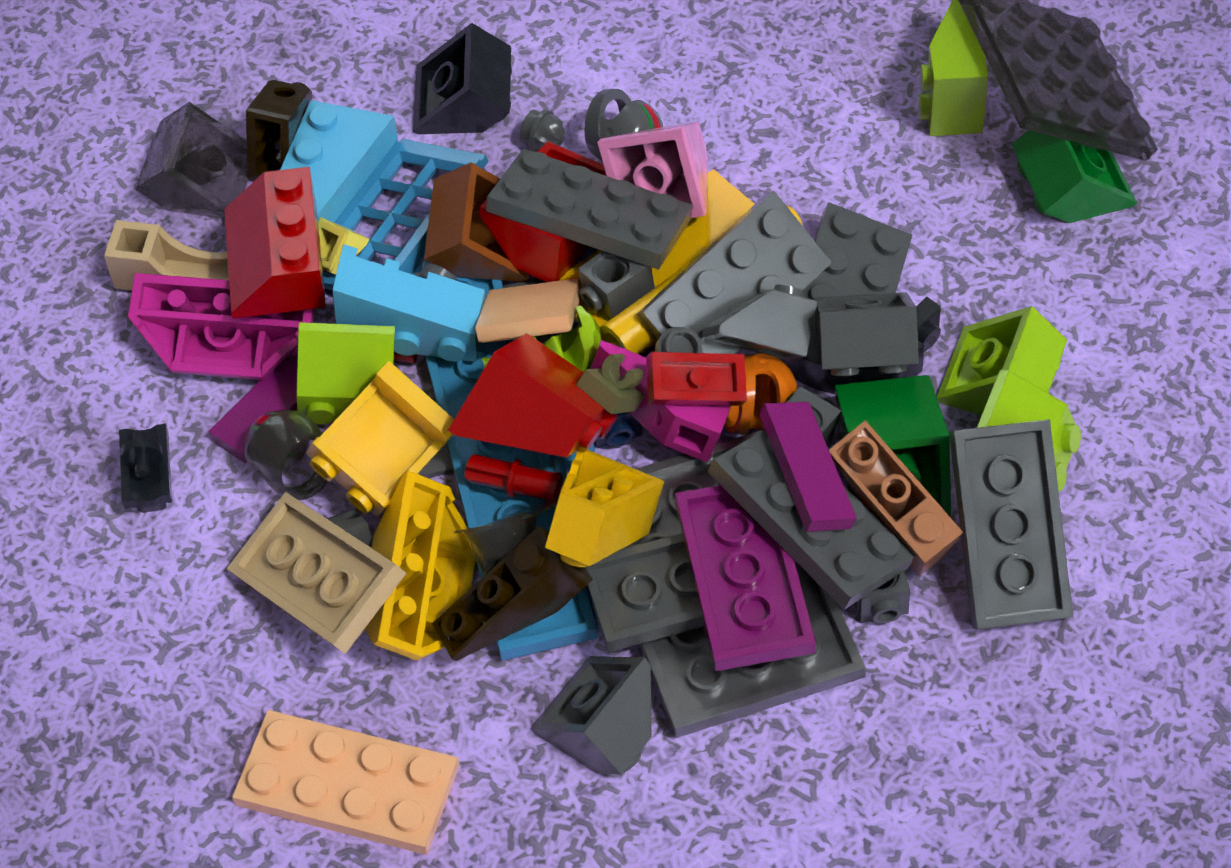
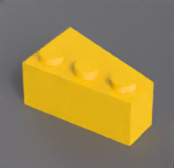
[545,447,664,567]

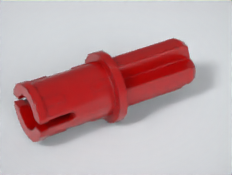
[465,454,563,504]

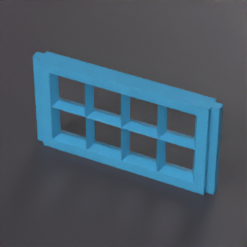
[323,138,489,290]

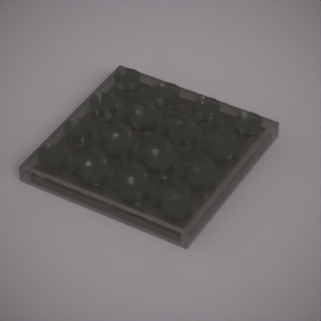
[958,0,1158,161]

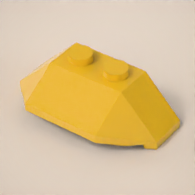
[365,470,476,661]

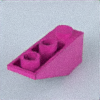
[591,340,731,463]

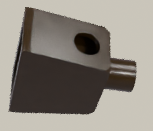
[246,80,312,180]

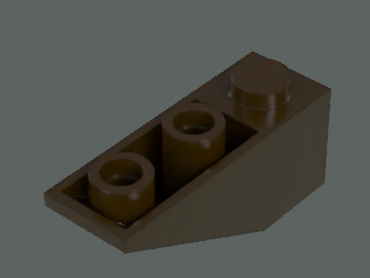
[432,526,593,661]

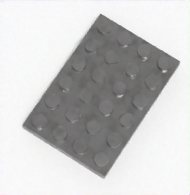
[623,430,866,738]

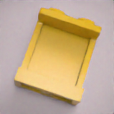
[306,361,454,518]

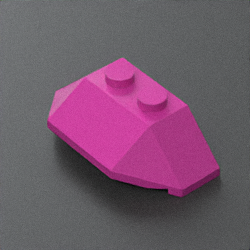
[128,273,315,380]

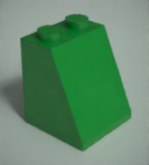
[835,375,951,517]

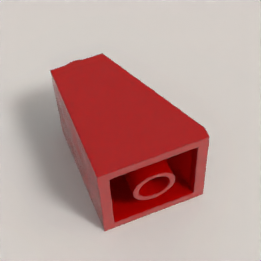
[448,333,618,458]

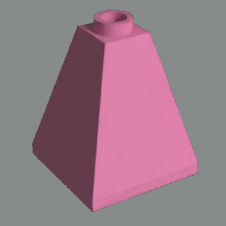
[597,121,708,218]

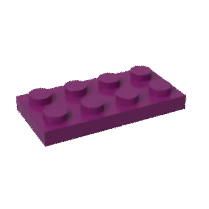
[675,485,816,671]

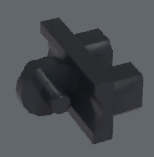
[119,423,172,513]

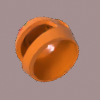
[724,353,798,435]

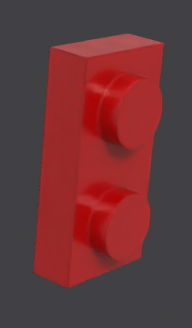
[646,352,747,406]

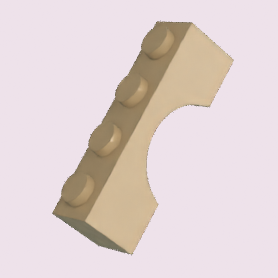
[104,220,229,291]

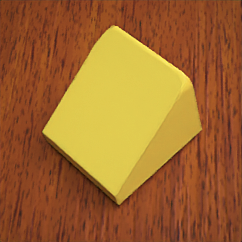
[318,217,370,275]

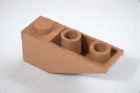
[829,420,963,577]

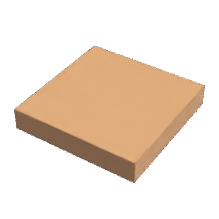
[475,278,581,343]

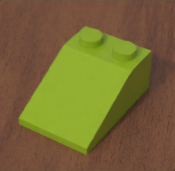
[918,0,989,136]

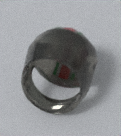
[244,410,328,500]

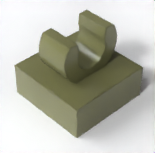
[577,354,645,414]

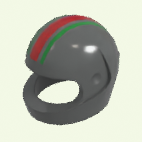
[584,89,663,162]

